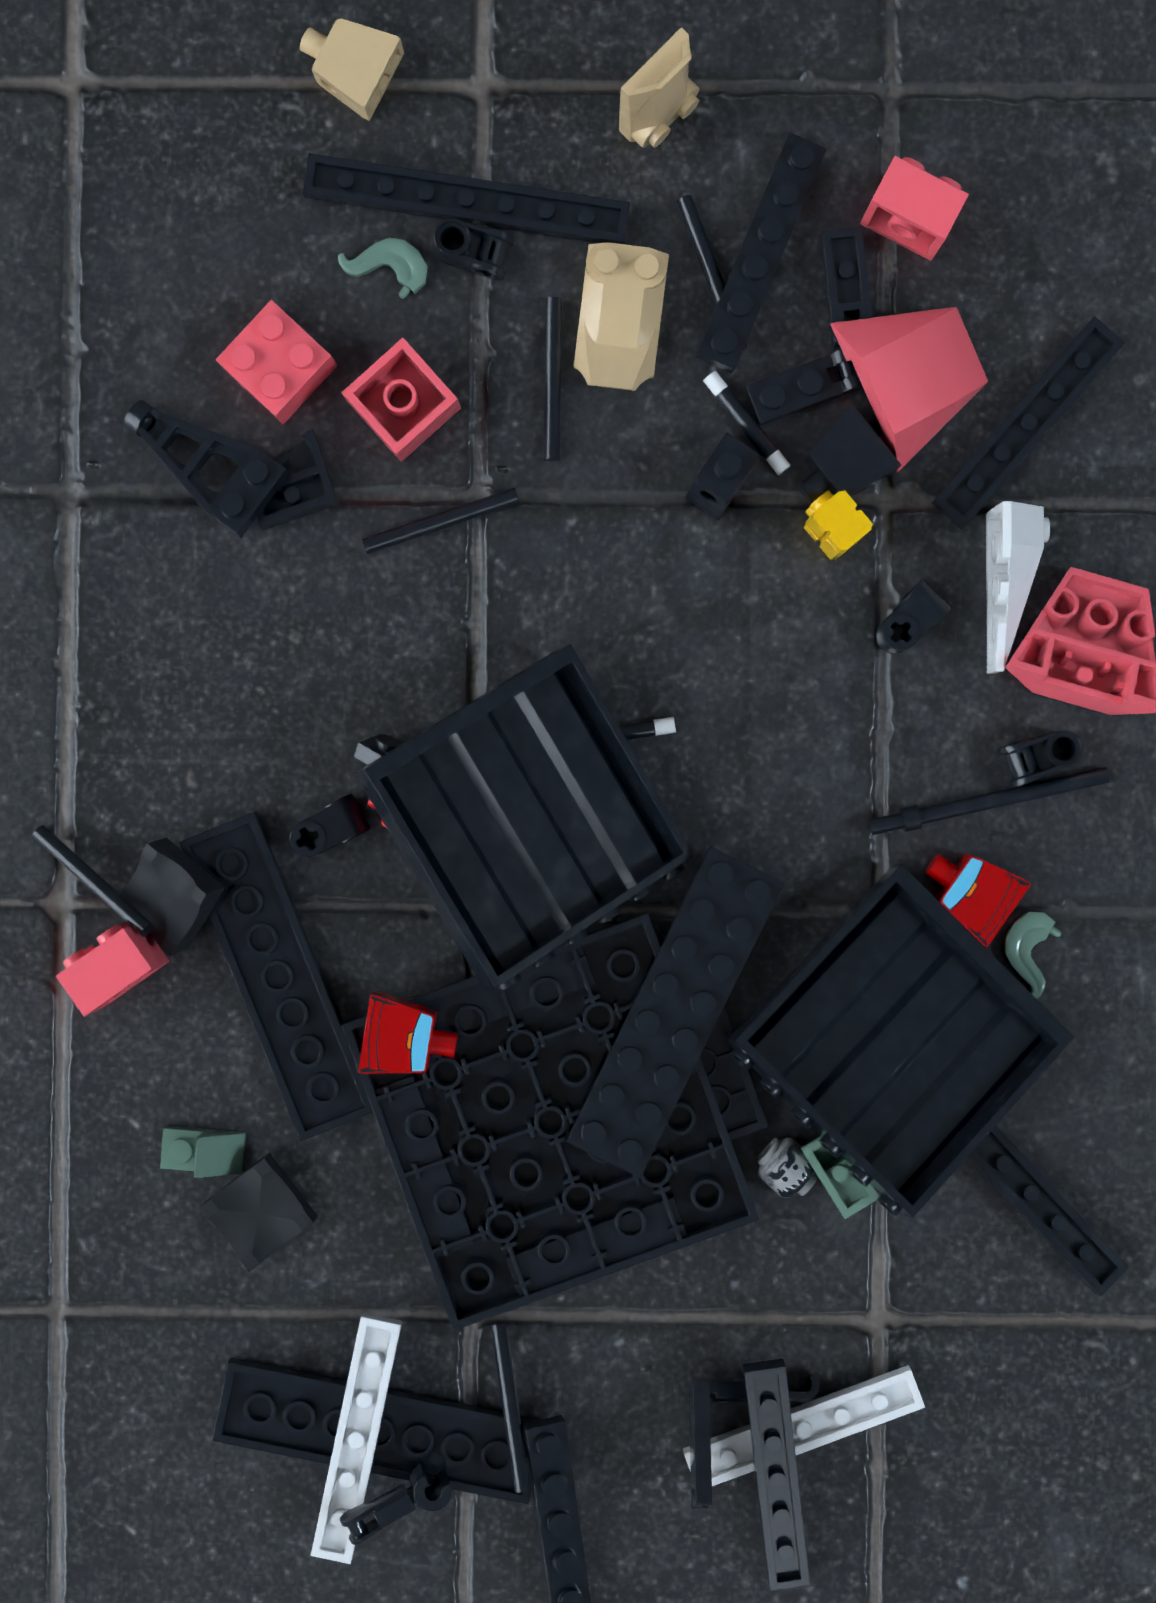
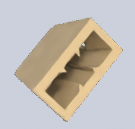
[300,18,404,121]

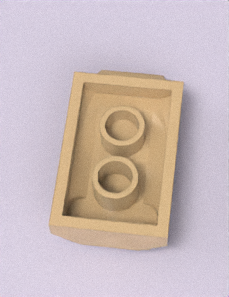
[619,27,700,148]
[574,243,669,391]

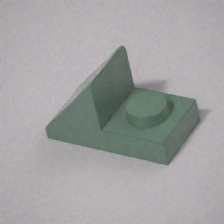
[160,1126,246,1178]
[801,1136,879,1219]

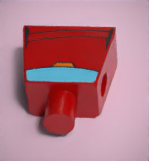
[925,854,1031,947]
[358,990,458,1074]

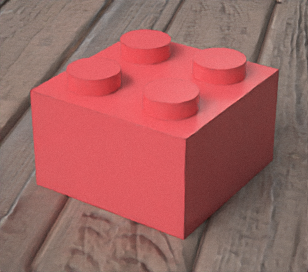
[860,156,969,261]
[216,300,337,425]
[341,338,461,462]
[56,922,170,1017]

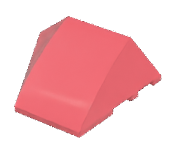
[830,307,988,472]
[1005,567,1156,715]

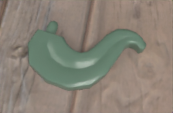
[338,237,428,299]
[1003,911,1061,999]

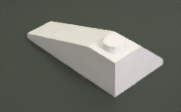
[986,501,1050,674]

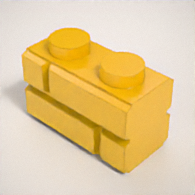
[804,490,873,560]

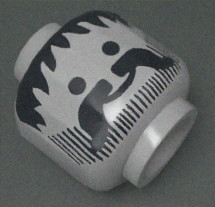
[756,1137,817,1198]

